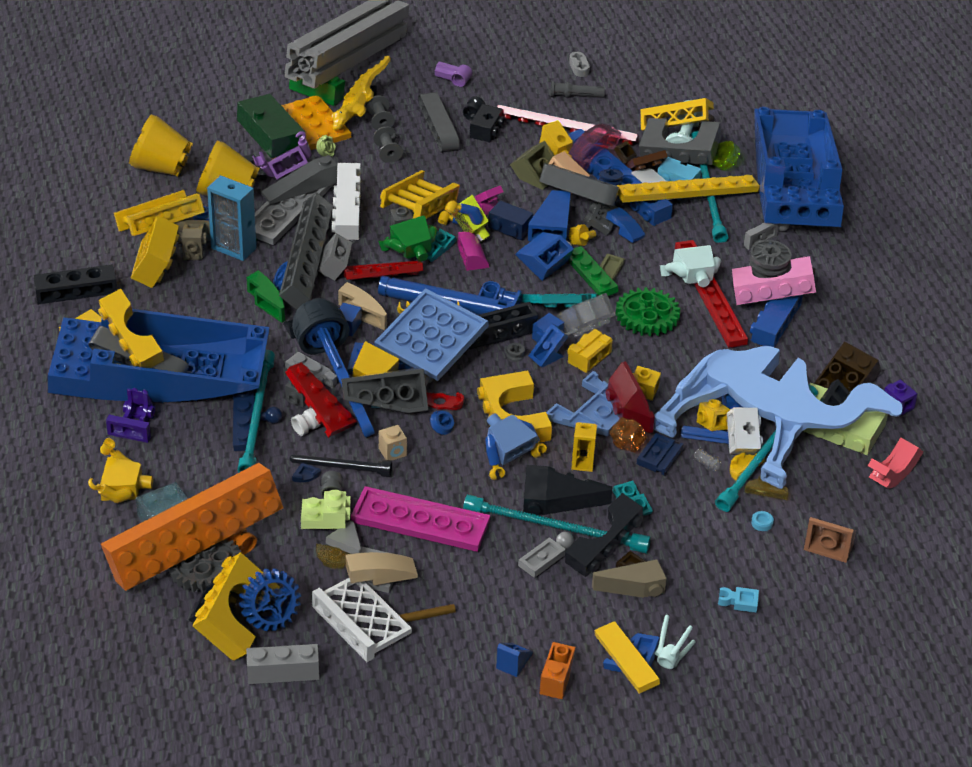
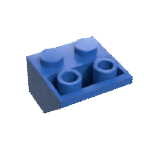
[515,232,574,281]

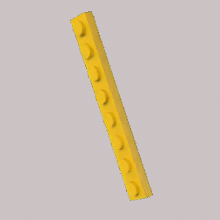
[617,175,760,203]

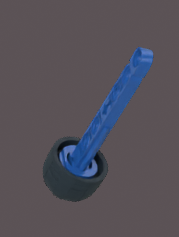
[292,298,375,438]

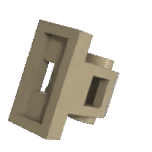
[176,220,211,260]

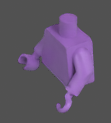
[252,131,311,179]

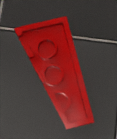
[343,261,423,280]
[285,362,357,438]

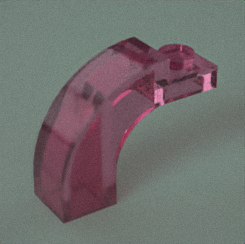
[568,124,622,171]

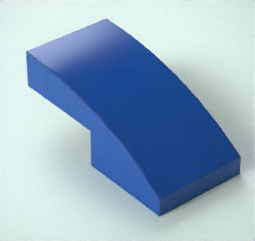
[606,207,645,243]

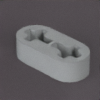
[569,52,590,77]

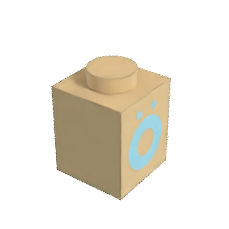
[379,425,407,460]

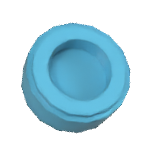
[751,511,774,531]

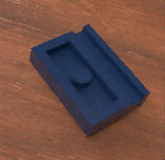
[636,433,683,475]

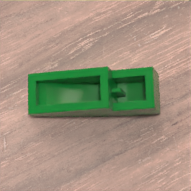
[246,270,285,323]

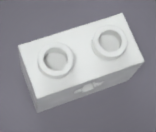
[727,407,763,454]

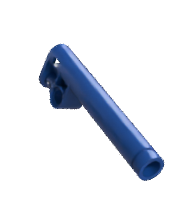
[378,276,522,315]

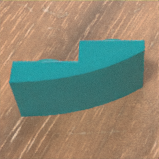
[427,229,457,262]
[612,480,653,516]

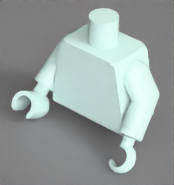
[660,245,721,287]

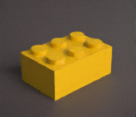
[131,216,179,288]

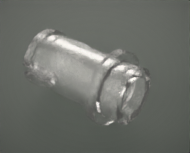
[693,448,721,472]

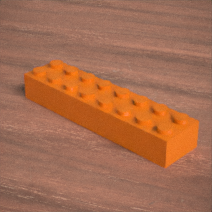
[101,463,283,591]

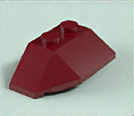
[605,361,655,433]

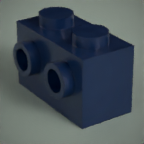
[488,201,533,240]

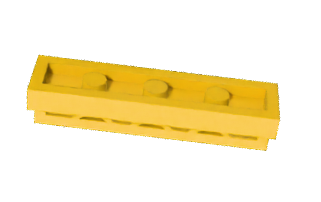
[641,98,714,131]

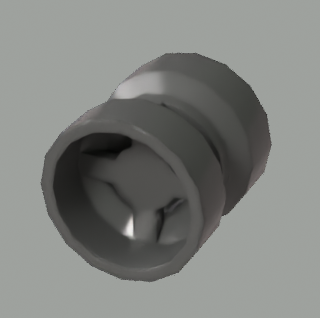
[321,471,343,499]

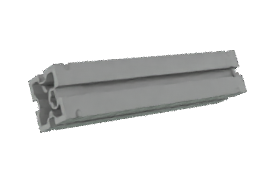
[285,0,410,89]

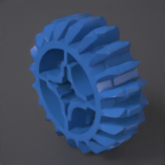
[239,568,301,631]

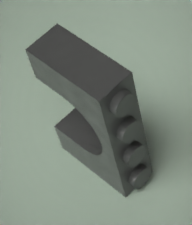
[639,118,722,165]

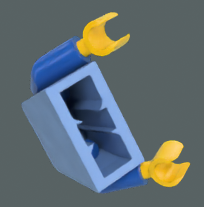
[485,413,547,480]

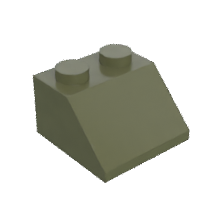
[510,141,555,190]

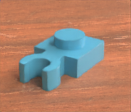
[718,587,759,613]

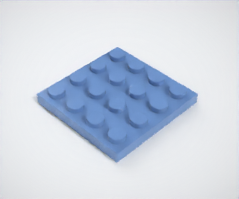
[374,288,489,381]

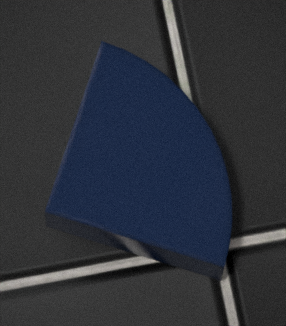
[292,463,321,483]

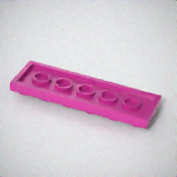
[351,486,490,552]

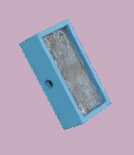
[207,175,256,261]

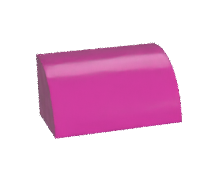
[458,232,489,271]

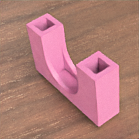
[732,256,816,305]

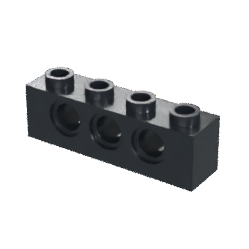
[33,264,117,305]
[467,302,538,350]

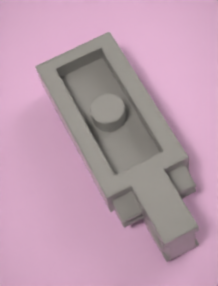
[285,352,338,388]

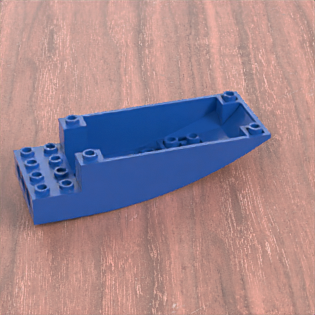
[754,107,844,227]
[48,309,269,402]

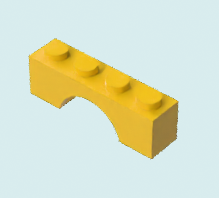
[98,289,164,368]

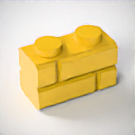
[567,329,613,373]

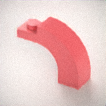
[868,438,923,488]

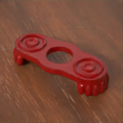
[426,391,464,410]

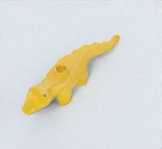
[332,56,391,131]

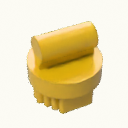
[568,224,596,246]

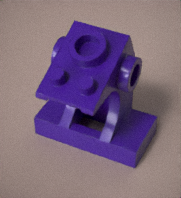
[106,388,155,443]

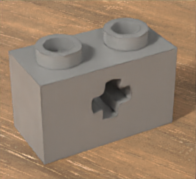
[318,233,352,281]

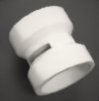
[291,408,321,436]

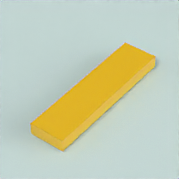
[594,621,660,694]

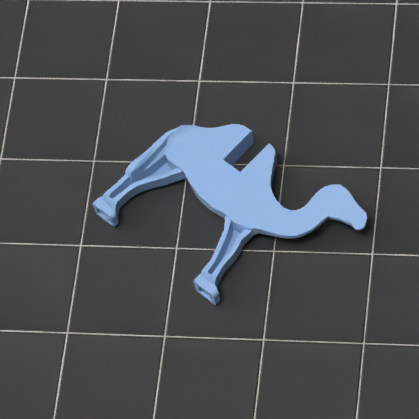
[653,346,902,489]

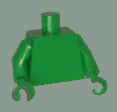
[378,215,437,262]

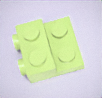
[301,490,351,529]

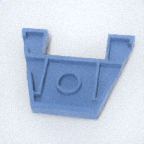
[546,371,622,436]

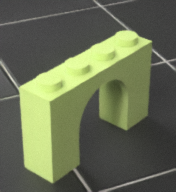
[803,383,888,455]

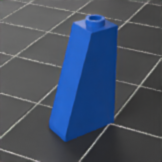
[528,190,571,241]

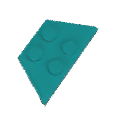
[521,294,597,307]

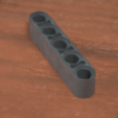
[418,92,459,152]
[539,163,619,206]
[88,326,189,373]

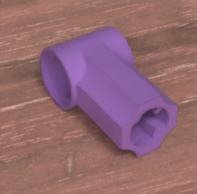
[435,61,473,87]

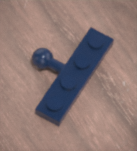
[233,389,282,451]

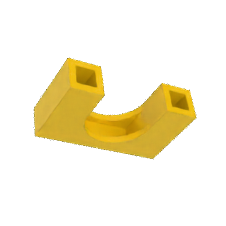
[477,371,552,443]
[193,552,280,660]

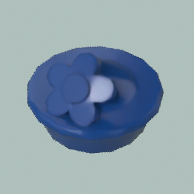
[430,411,454,435]

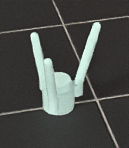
[655,615,696,669]

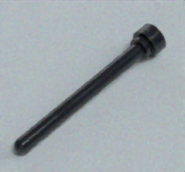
[290,454,392,477]

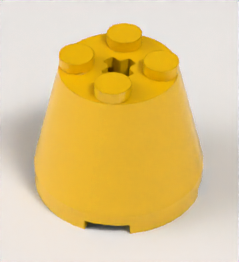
[129,114,193,177]
[196,140,260,196]

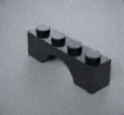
[565,493,643,577]

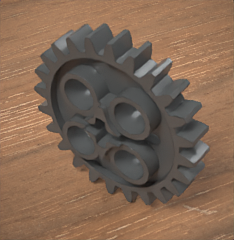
[169,538,241,593]

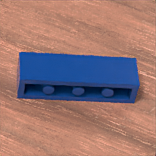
[750,295,803,348]

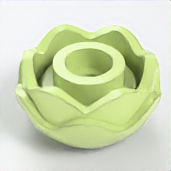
[316,135,336,157]

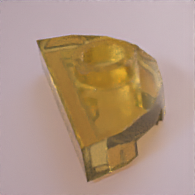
[745,476,788,500]
[316,544,350,569]

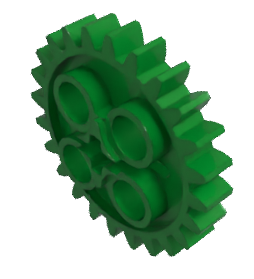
[615,287,680,336]

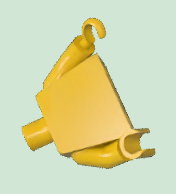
[88,438,153,503]

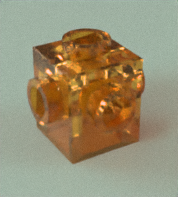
[609,417,647,453]

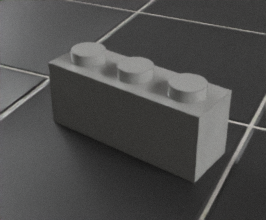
[246,644,319,684]

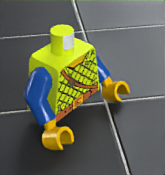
[438,195,490,242]

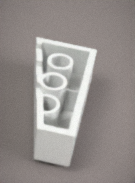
[332,163,361,240]

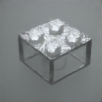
[557,293,616,338]

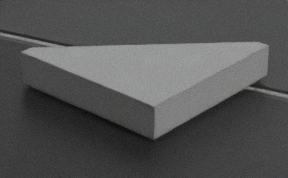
[326,520,361,554]

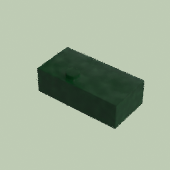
[237,94,305,158]

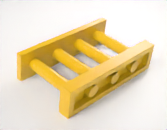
[380,170,460,219]
[114,190,205,236]

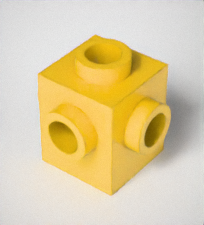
[633,365,661,401]
[696,399,731,431]

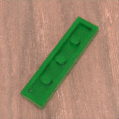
[568,246,618,299]

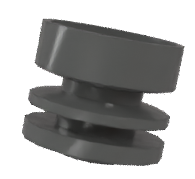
[749,240,792,278]

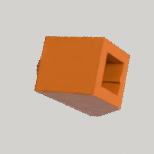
[540,642,575,699]

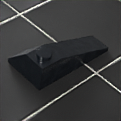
[523,465,612,515]

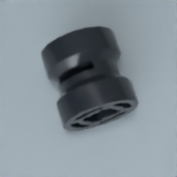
[463,96,485,120]

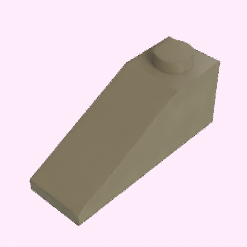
[592,560,666,598]

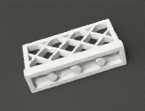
[312,578,412,662]

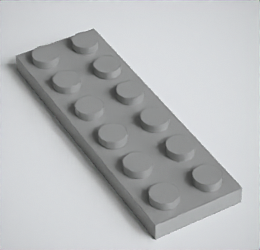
[255,185,333,245]

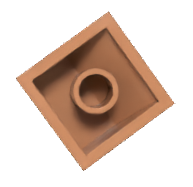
[804,517,856,563]

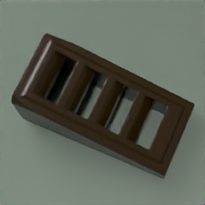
[614,141,637,164]

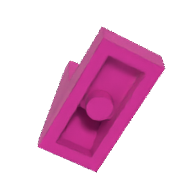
[474,185,503,215]

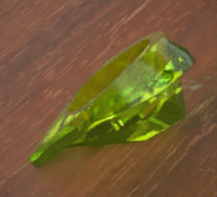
[713,141,740,170]

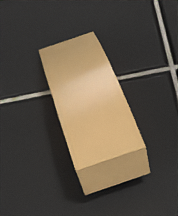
[338,282,387,330]
[346,552,418,586]

